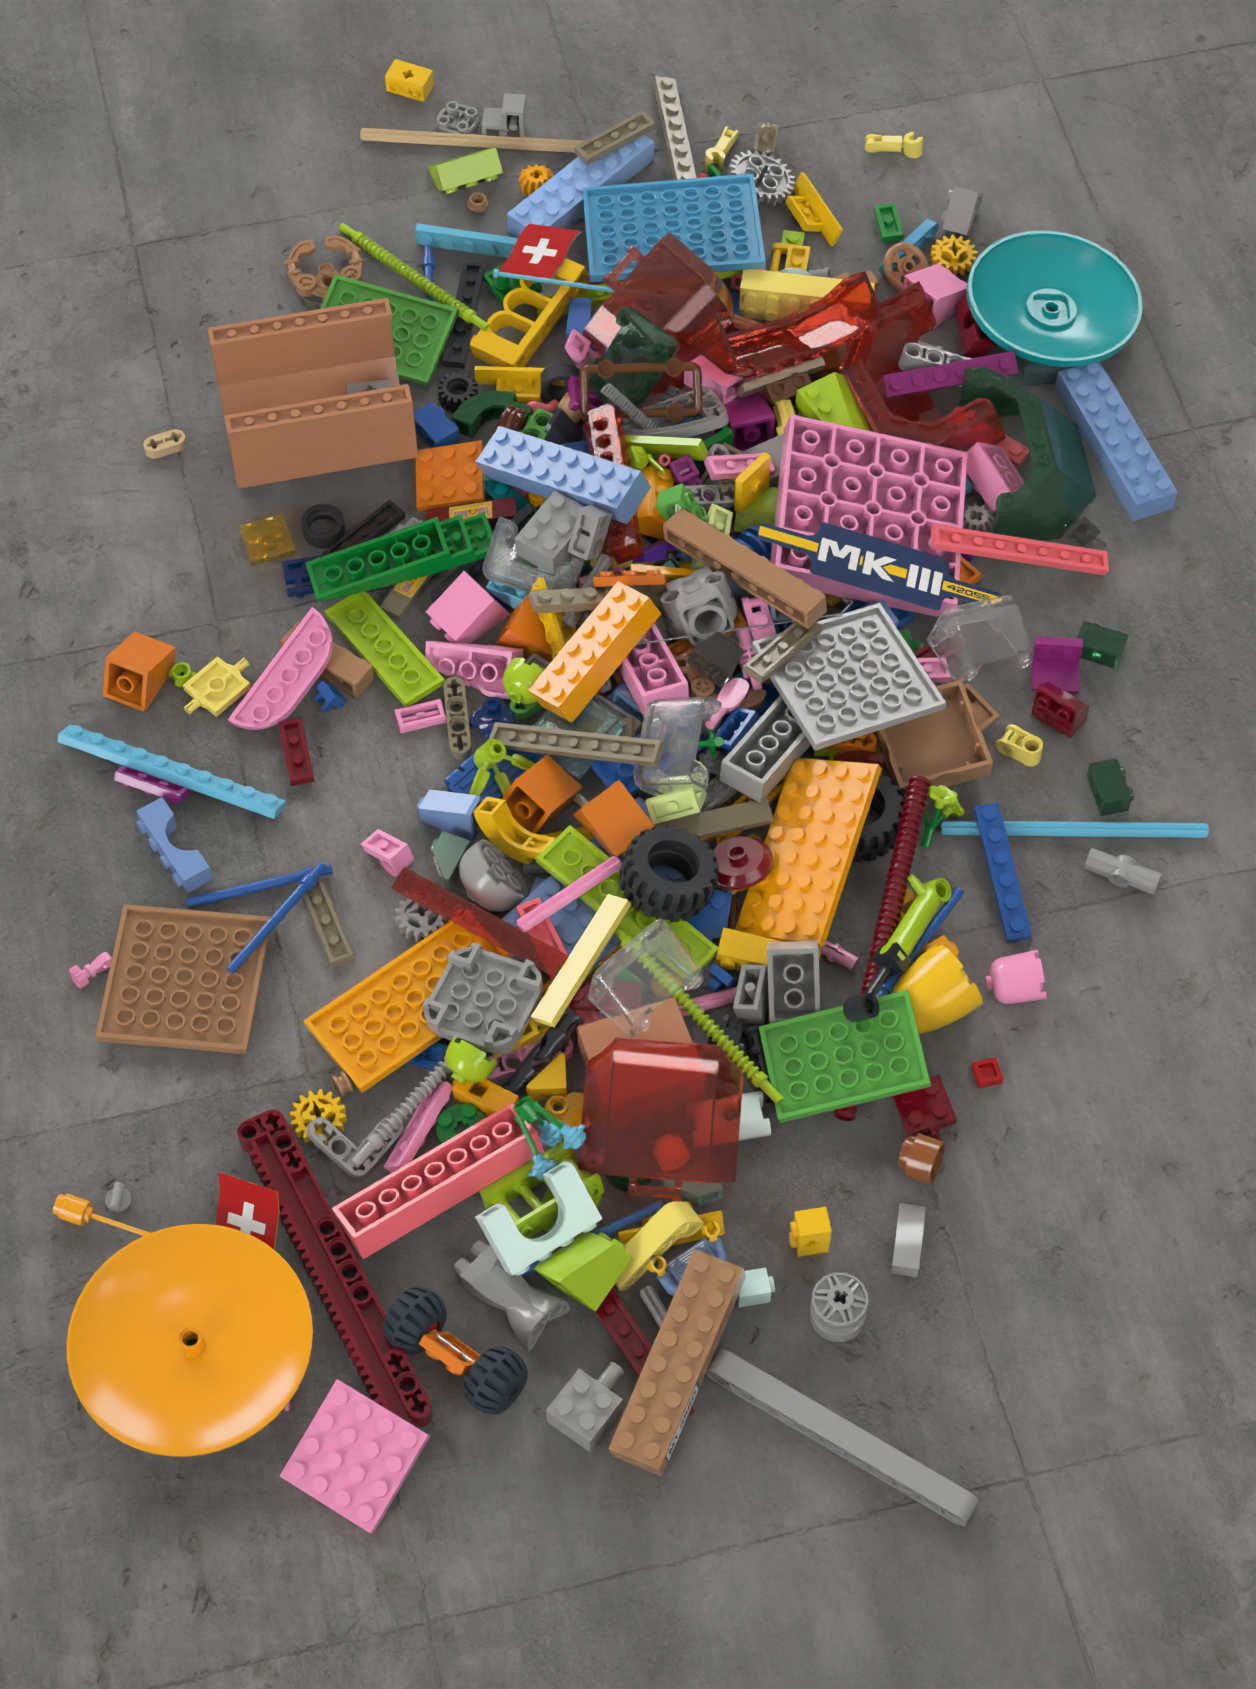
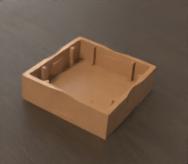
[874,680,993,797]

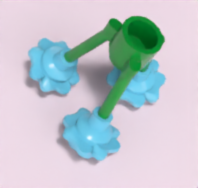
[513,1096,586,1181]

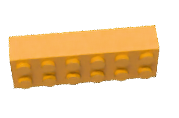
[528,582,661,723]

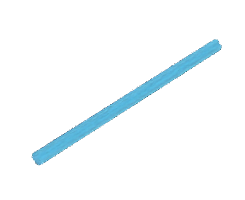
[940,820,1209,838]

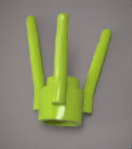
[628,446,666,474]

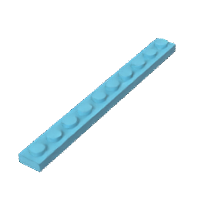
[57,724,286,819]

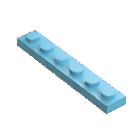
[415,223,518,258]

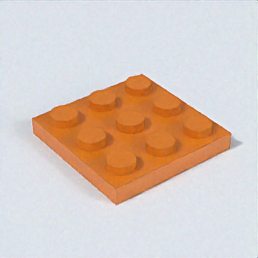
[416,440,485,512]

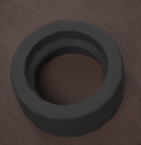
[540,363,580,403]
[301,504,346,548]

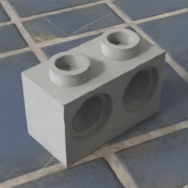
[567,504,613,561]

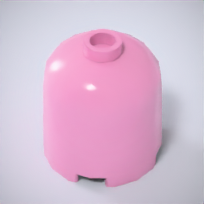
[985,950,1047,1004]

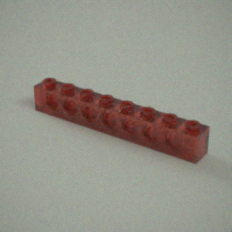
[587,402,644,565]

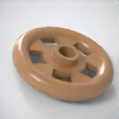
[883,242,929,292]

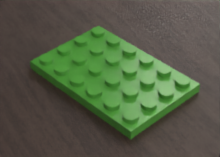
[320,274,458,387]
[759,990,931,1123]

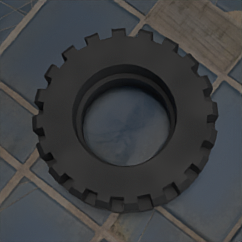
[853,772,905,862]
[619,825,719,923]

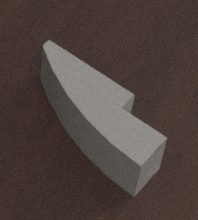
[891,1203,926,1277]

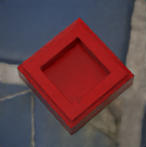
[971,1057,1004,1089]

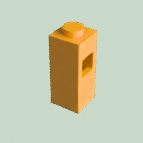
[452,1079,519,1117]

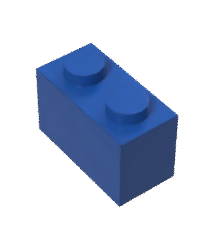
[413,402,460,448]

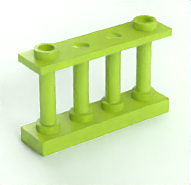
[479,1141,605,1238]

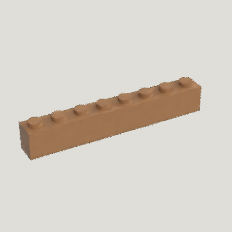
[663,508,827,629]

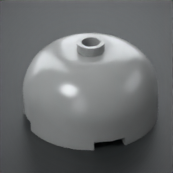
[459,839,529,912]

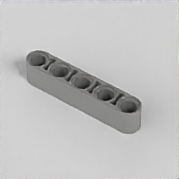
[898,343,1009,396]

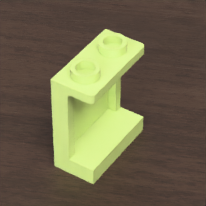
[646,772,707,825]

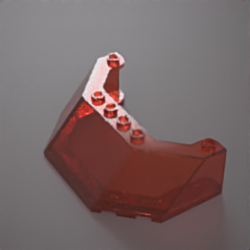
[687,271,886,379]
[838,281,1006,448]

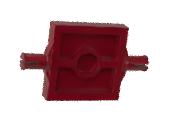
[892,1074,957,1141]

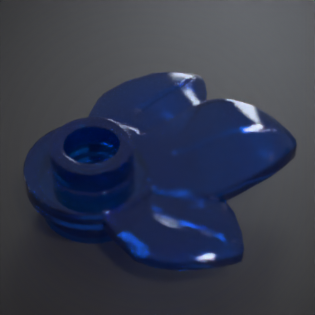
[469,697,515,739]

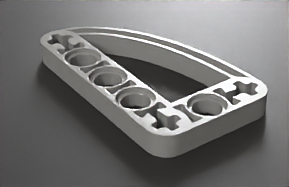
[609,387,729,441]

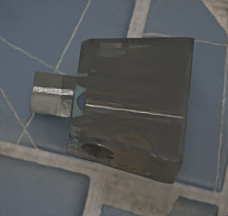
[686,632,744,689]

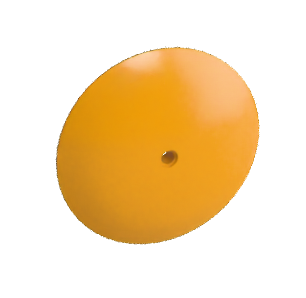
[67,1224,313,1457]

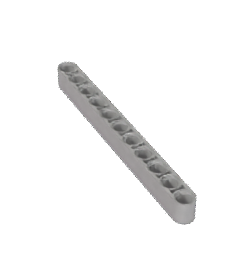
[706,1349,979,1526]

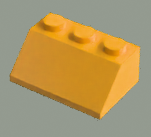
[617,465,674,539]

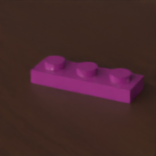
[114,766,191,803]

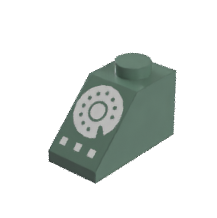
[431,831,470,892]

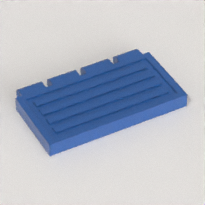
[444,739,549,802]

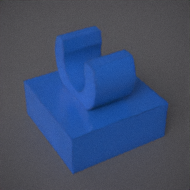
[314,680,347,712]
[707,963,738,993]

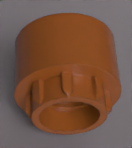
[898,1134,946,1185]

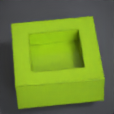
[781,230,805,246]

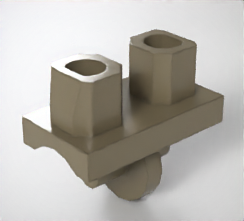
[754,122,779,157]

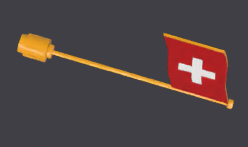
[53,1172,280,1250]

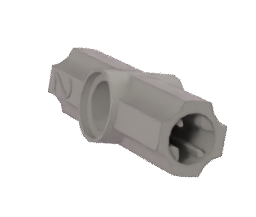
[1084,848,1162,895]

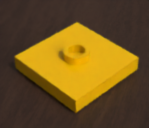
[734,452,771,514]

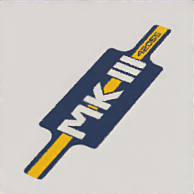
[758,522,1001,611]

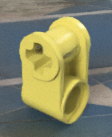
[995,724,1043,766]

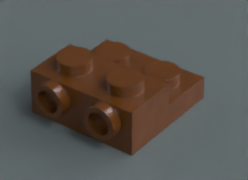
[762,372,812,413]

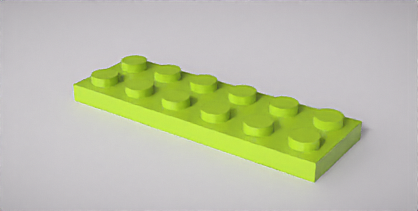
[324,591,445,707]

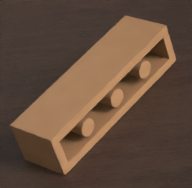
[280,622,374,698]

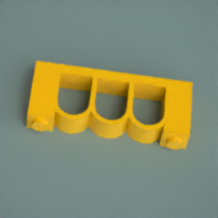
[469,258,588,367]

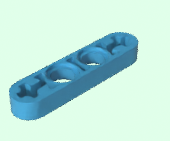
[879,218,939,275]

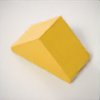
[526,1052,567,1101]

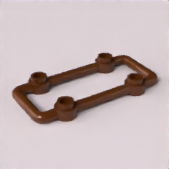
[579,357,703,424]

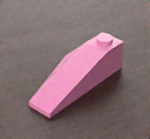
[425,641,523,699]

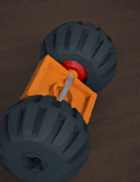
[383,1287,528,1415]

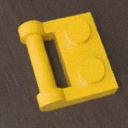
[770,243,810,272]

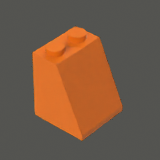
[494,593,553,663]
[103,631,176,712]
[502,754,582,834]
[573,780,655,859]

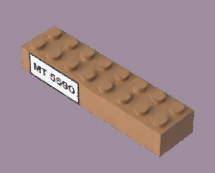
[609,1249,746,1476]

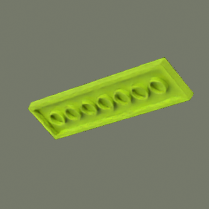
[536,825,719,986]

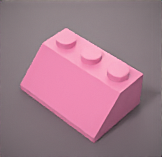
[966,442,1035,514]

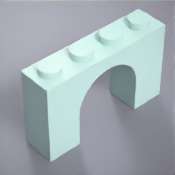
[475,1161,602,1275]

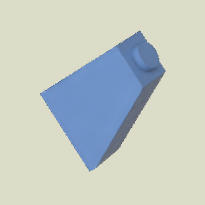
[417,789,481,841]

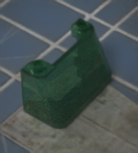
[584,307,680,409]

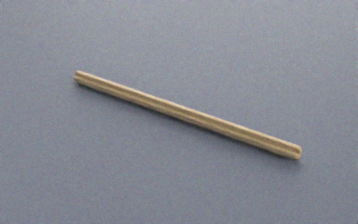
[360,128,585,153]

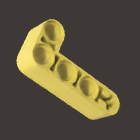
[614,1201,704,1291]

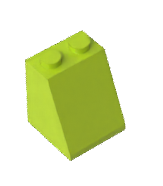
[534,1231,632,1311]

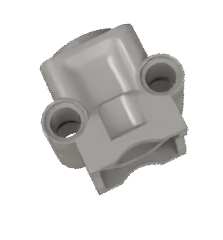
[661,565,739,646]

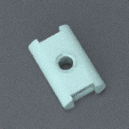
[685,1091,771,1149]

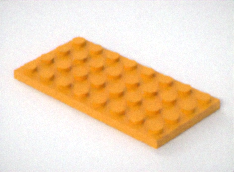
[735,758,882,947]
[304,909,512,1094]

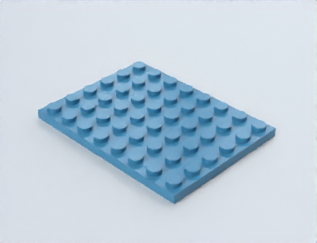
[582,173,766,282]

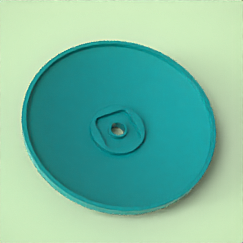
[967,231,1143,367]

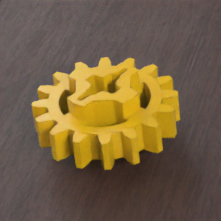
[930,235,978,276]
[290,1089,347,1144]

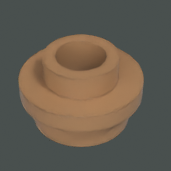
[467,192,489,213]

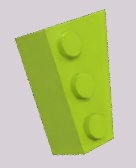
[795,372,870,431]

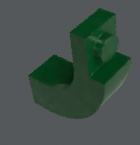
[452,391,533,438]

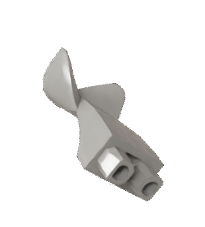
[453,1240,570,1352]

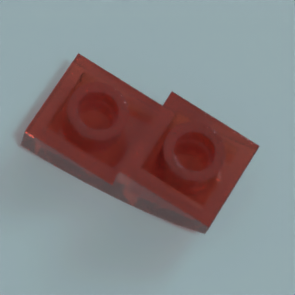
[833,751,885,772]

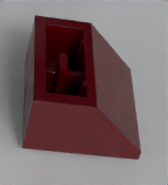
[1031,682,1090,738]

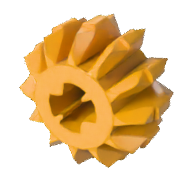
[519,163,554,196]

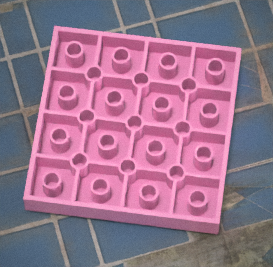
[770,414,968,619]

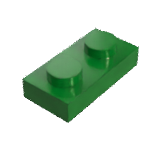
[873,203,904,243]

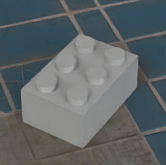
[514,490,585,576]
[767,941,820,1024]

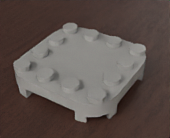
[423,943,544,1055]

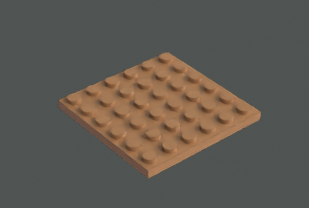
[95,904,271,1054]

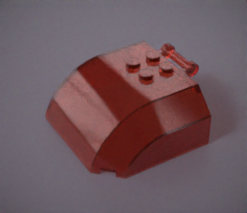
[582,232,735,395]
[578,1037,743,1202]

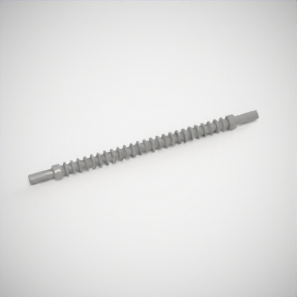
[351,1043,459,1168]

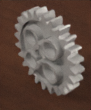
[727,150,795,206]

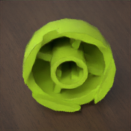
[503,658,544,704]
[445,1036,498,1084]

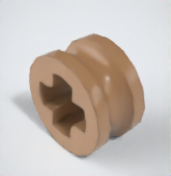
[331,1071,353,1098]

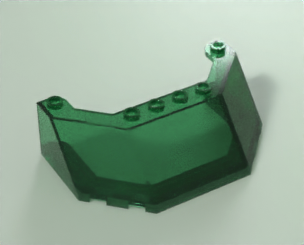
[959,367,1096,541]

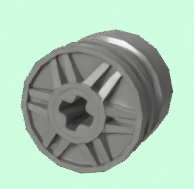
[810,1273,868,1342]

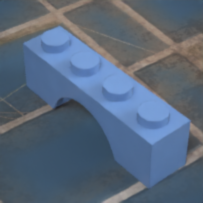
[136,797,213,893]

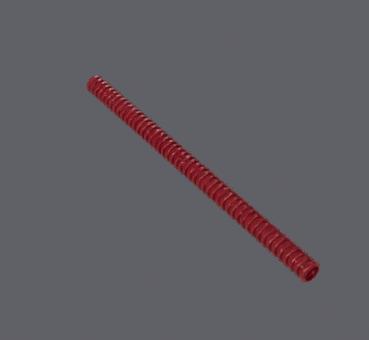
[833,775,931,1121]

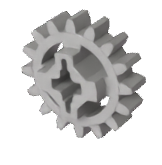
[395,890,449,942]

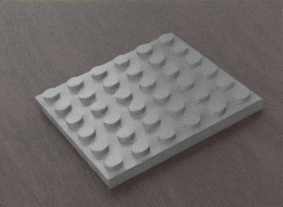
[751,603,946,750]

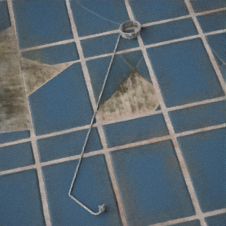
[636,598,853,645]

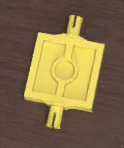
[183,656,251,717]

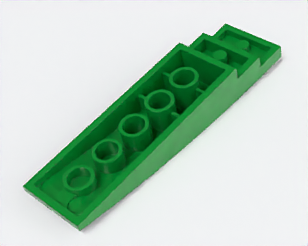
[305,512,499,601]

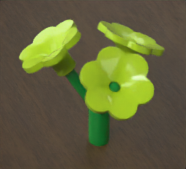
[904,785,965,849]

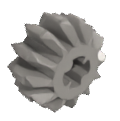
[963,503,995,533]

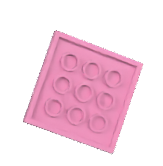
[280,1379,430,1534]

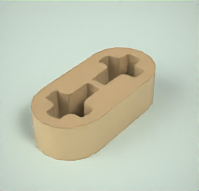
[143,429,187,459]

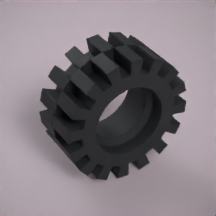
[438,371,478,413]

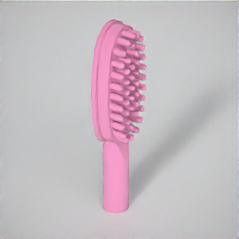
[705,678,749,729]

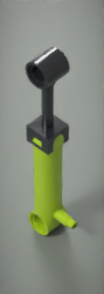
[843,874,951,1023]

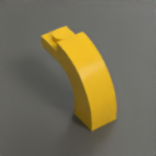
[473,797,556,864]

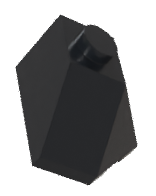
[544,408,583,445]

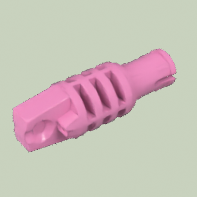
[736,629,762,690]

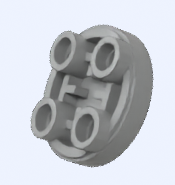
[437,101,479,134]

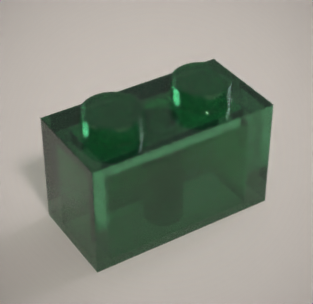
[1077,621,1129,670]
[1086,758,1134,816]

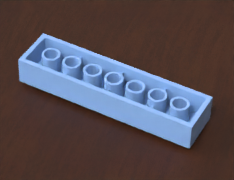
[507,135,654,238]

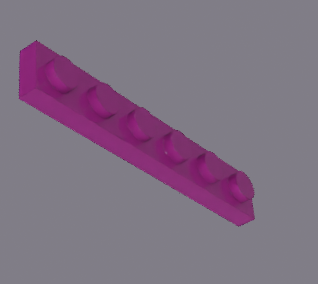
[882,351,1019,399]

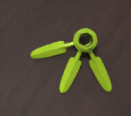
[469,739,535,796]

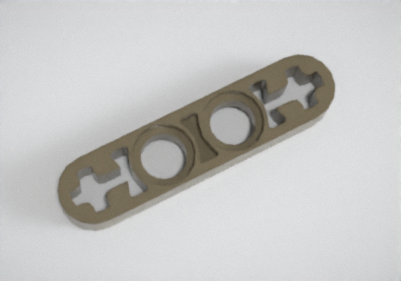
[443,676,471,760]

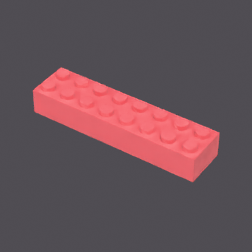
[332,1102,544,1259]

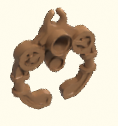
[285,235,364,301]
[674,640,771,714]

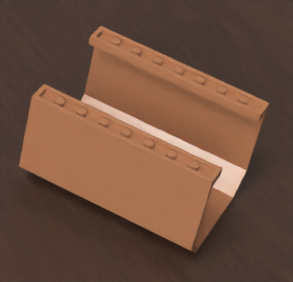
[207,298,418,488]

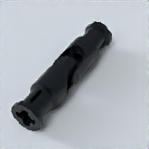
[501,1007,585,1099]

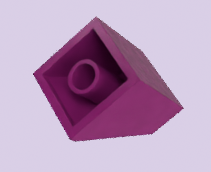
[724,392,775,452]

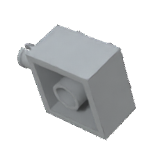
[546,1362,624,1453]

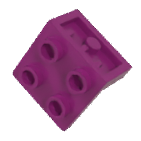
[1032,636,1083,694]

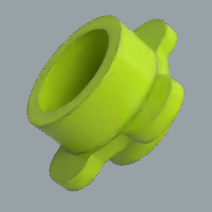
[168,662,196,687]

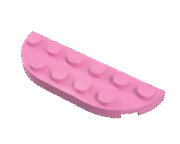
[228,607,333,730]

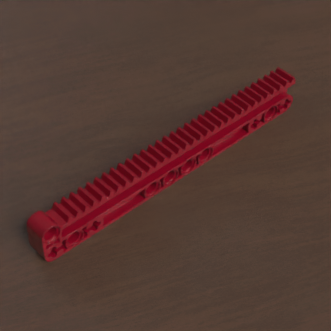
[237,1109,433,1427]

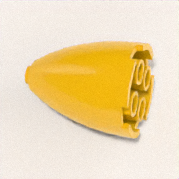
[892,944,983,1034]

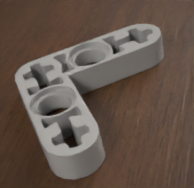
[685,444,735,509]
[306,1115,403,1178]

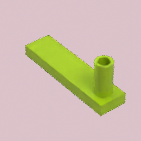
[618,435,709,467]

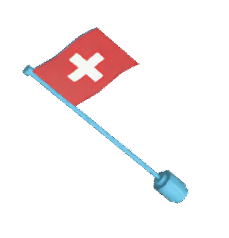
[493,224,693,312]

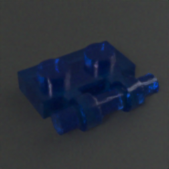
[282,554,328,598]

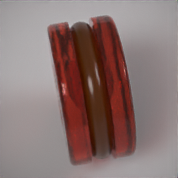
[495,405,527,432]

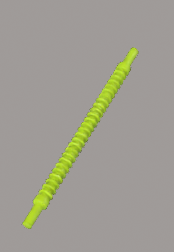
[339,223,490,331]
[613,925,784,1105]

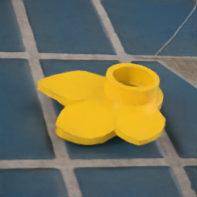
[545,1092,592,1139]

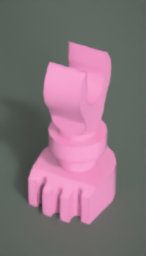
[69,952,112,989]

